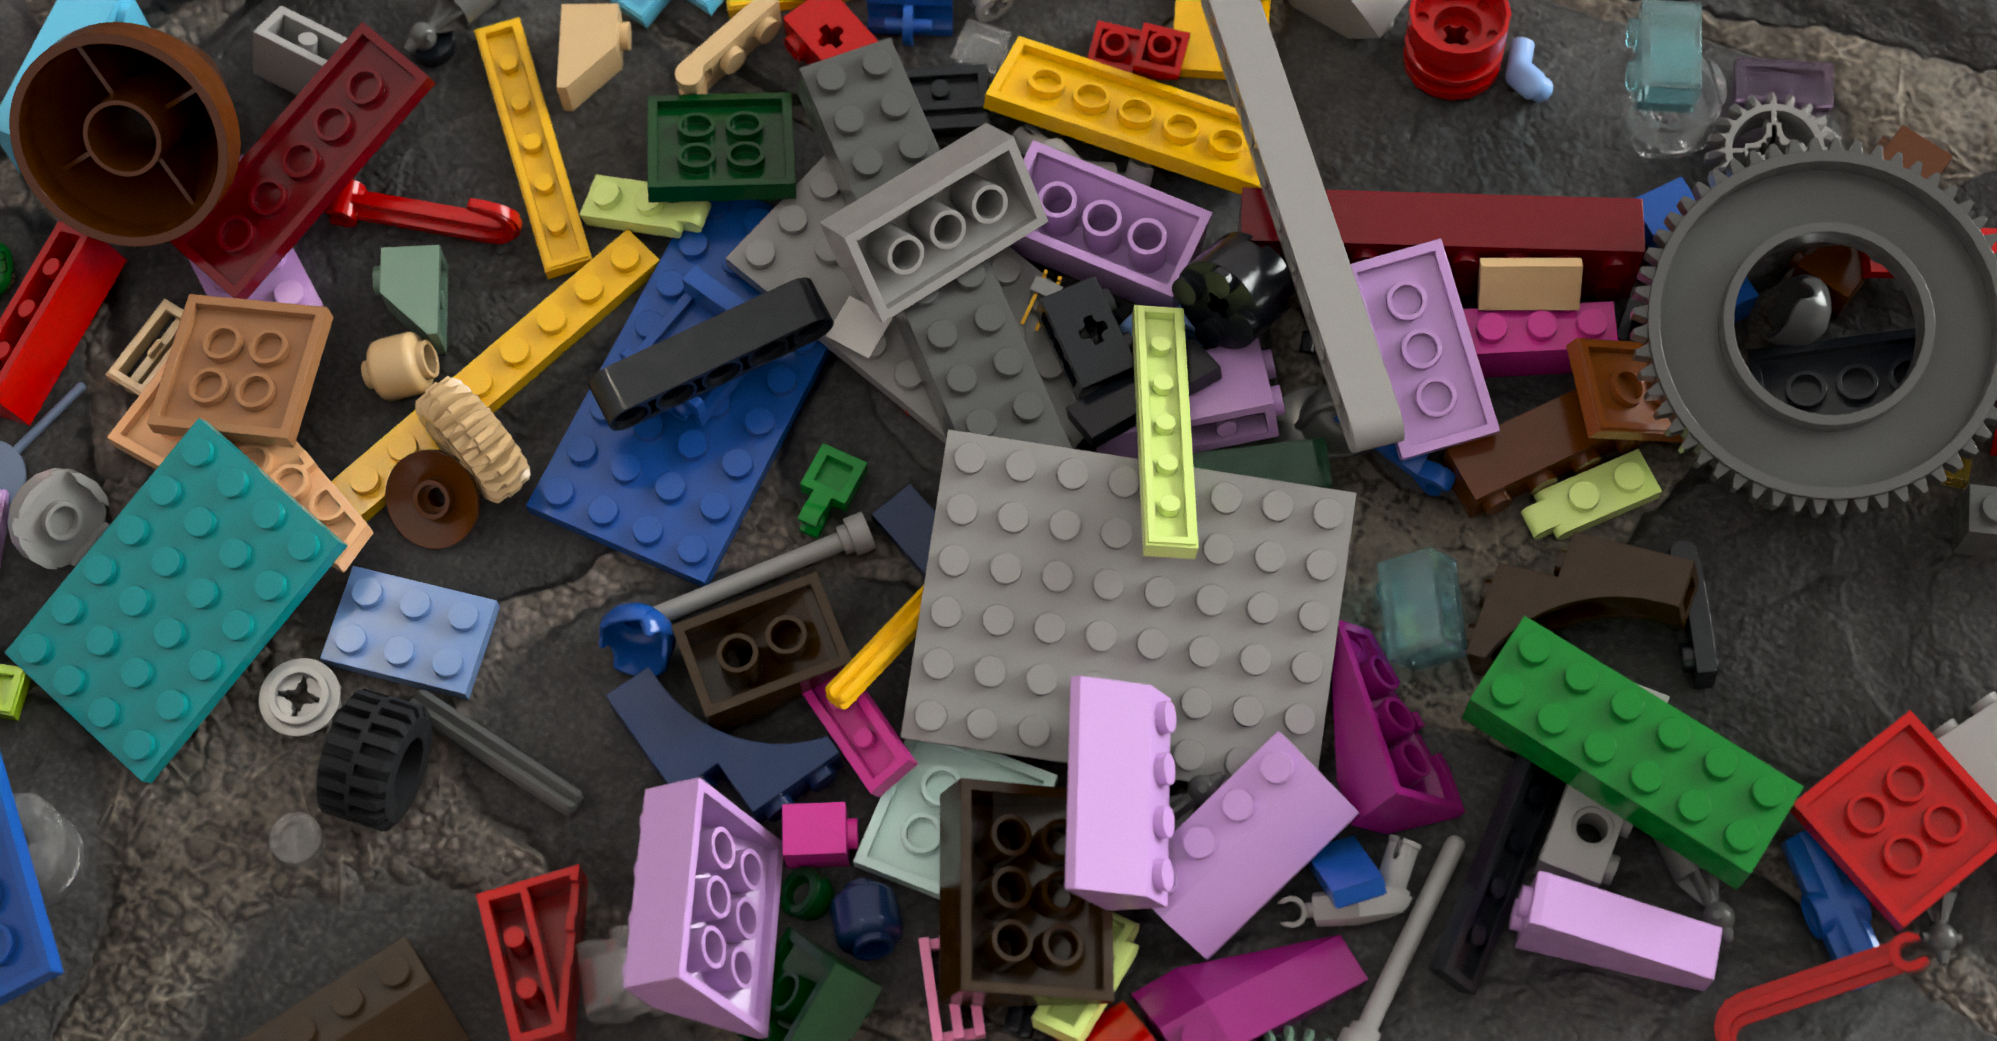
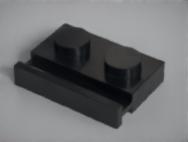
[905,64,990,138]

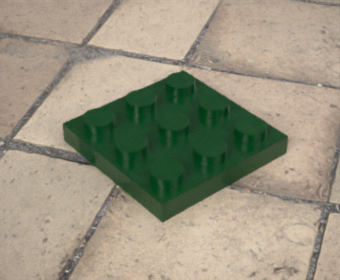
[648,92,796,203]

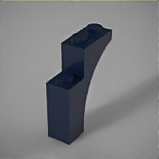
[605,667,843,824]

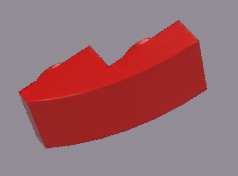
[1087,20,1191,80]

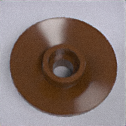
[385,449,480,549]

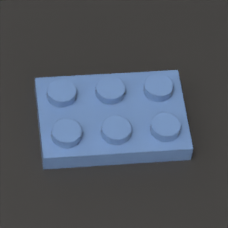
[320,566,500,700]

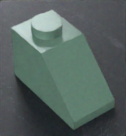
[372,245,449,355]

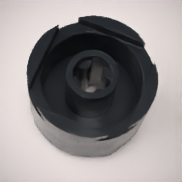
[1172,232,1294,349]

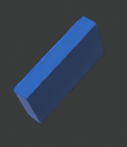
[1307,835,1387,909]

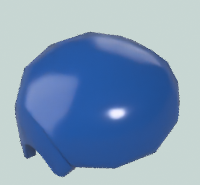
[599,602,676,678]

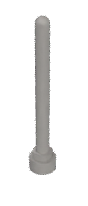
[653,512,876,621]
[1337,835,1465,1041]

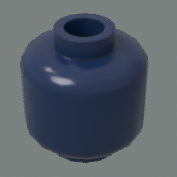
[830,878,904,961]

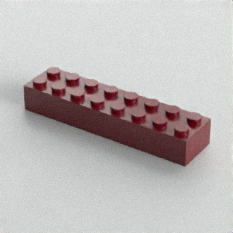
[1238,187,1645,302]

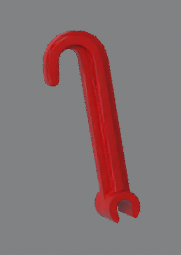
[325,179,523,244]
[1714,932,1930,1041]

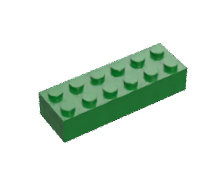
[1462,615,1804,890]

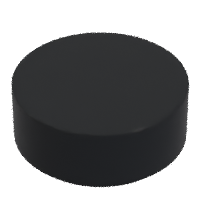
[406,18,456,67]

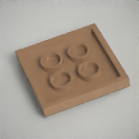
[147,294,334,448]

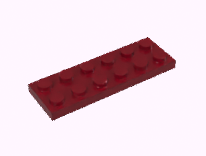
[169,22,436,299]

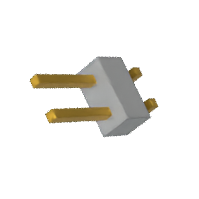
[1020,269,1063,332]

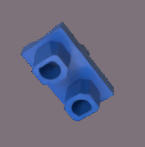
[867,0,953,47]

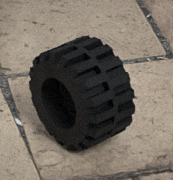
[316,688,432,832]

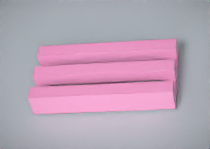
[918,935,986,1041]

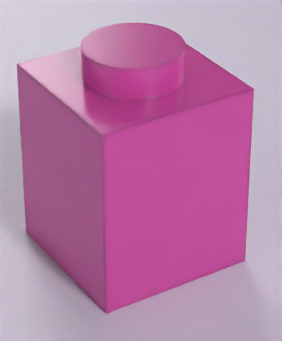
[782,802,859,869]

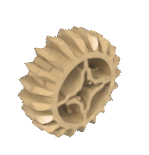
[415,376,531,504]

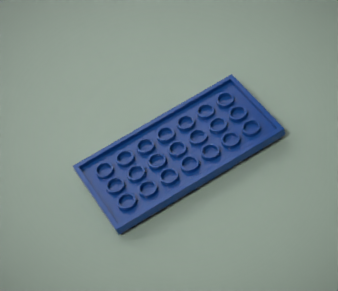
[526,200,831,587]

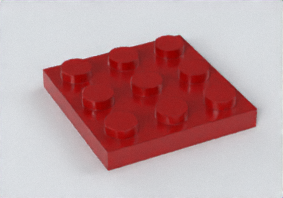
[1790,710,1997,933]

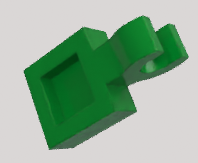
[797,443,868,539]

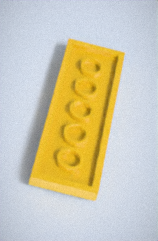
[983,36,1261,195]

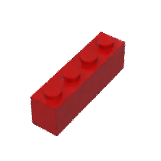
[0,221,127,426]

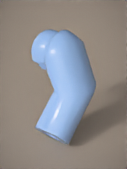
[1505,37,1553,103]

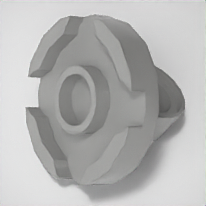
[7,468,109,569]

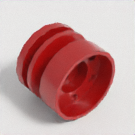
[1402,0,1512,100]

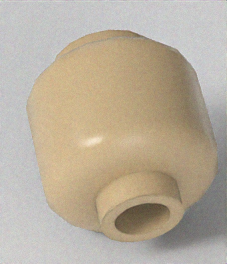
[361,331,439,401]

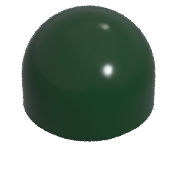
[780,866,834,922]

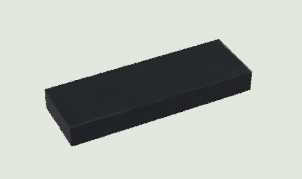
[1066,337,1222,449]

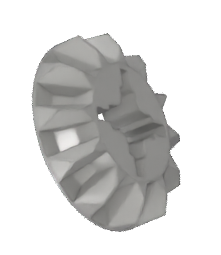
[259,658,342,739]

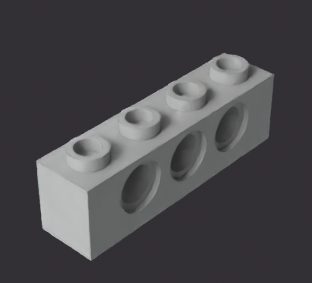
[1532,683,1670,888]

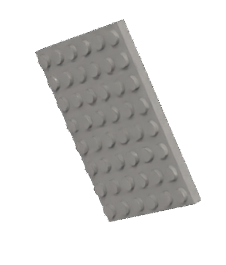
[900,429,1357,787]

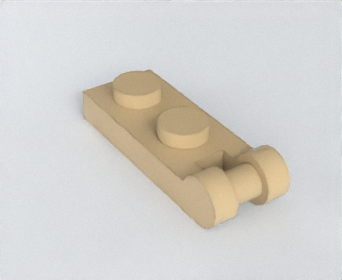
[675,0,783,95]

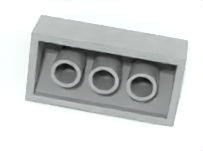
[819,123,1049,323]

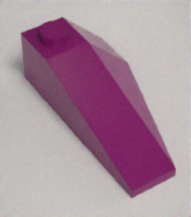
[1332,620,1465,834]
[1131,934,1368,1041]

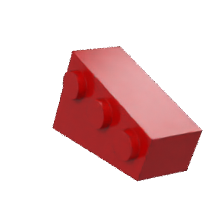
[476,864,589,1041]

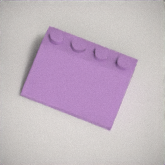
[623,777,783,1039]

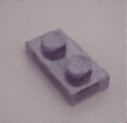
[1733,56,1834,115]

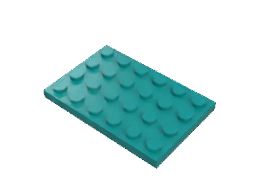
[5,418,348,783]

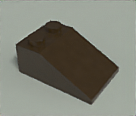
[671,571,852,732]

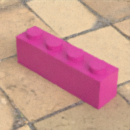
[1463,301,1618,378]

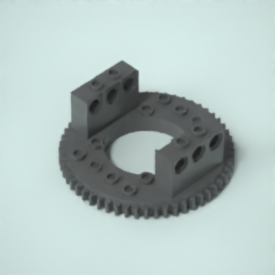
[1630,138,1997,519]

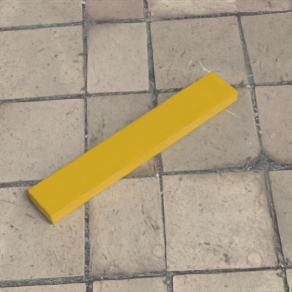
[474,17,592,279]

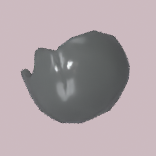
[1761,273,1832,346]

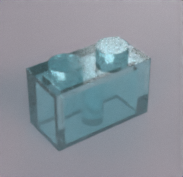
[1625,0,1702,113]
[1376,547,1467,671]

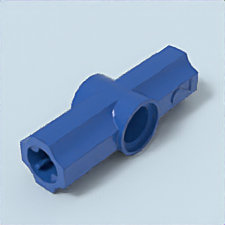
[1781,830,1880,992]

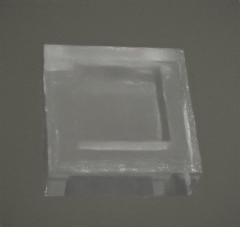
[951,18,1012,79]

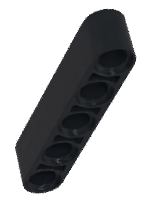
[588,277,834,431]

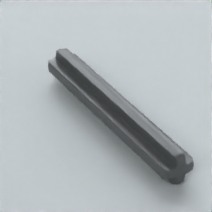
[410,689,584,816]

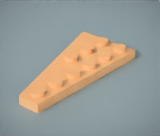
[107,361,374,573]

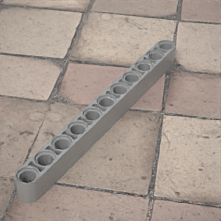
[1201,0,1405,453]

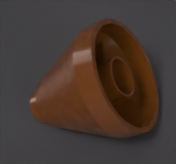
[9,22,241,247]

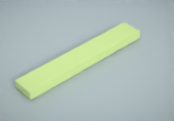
[1132,305,1198,559]

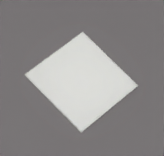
[826,296,893,358]

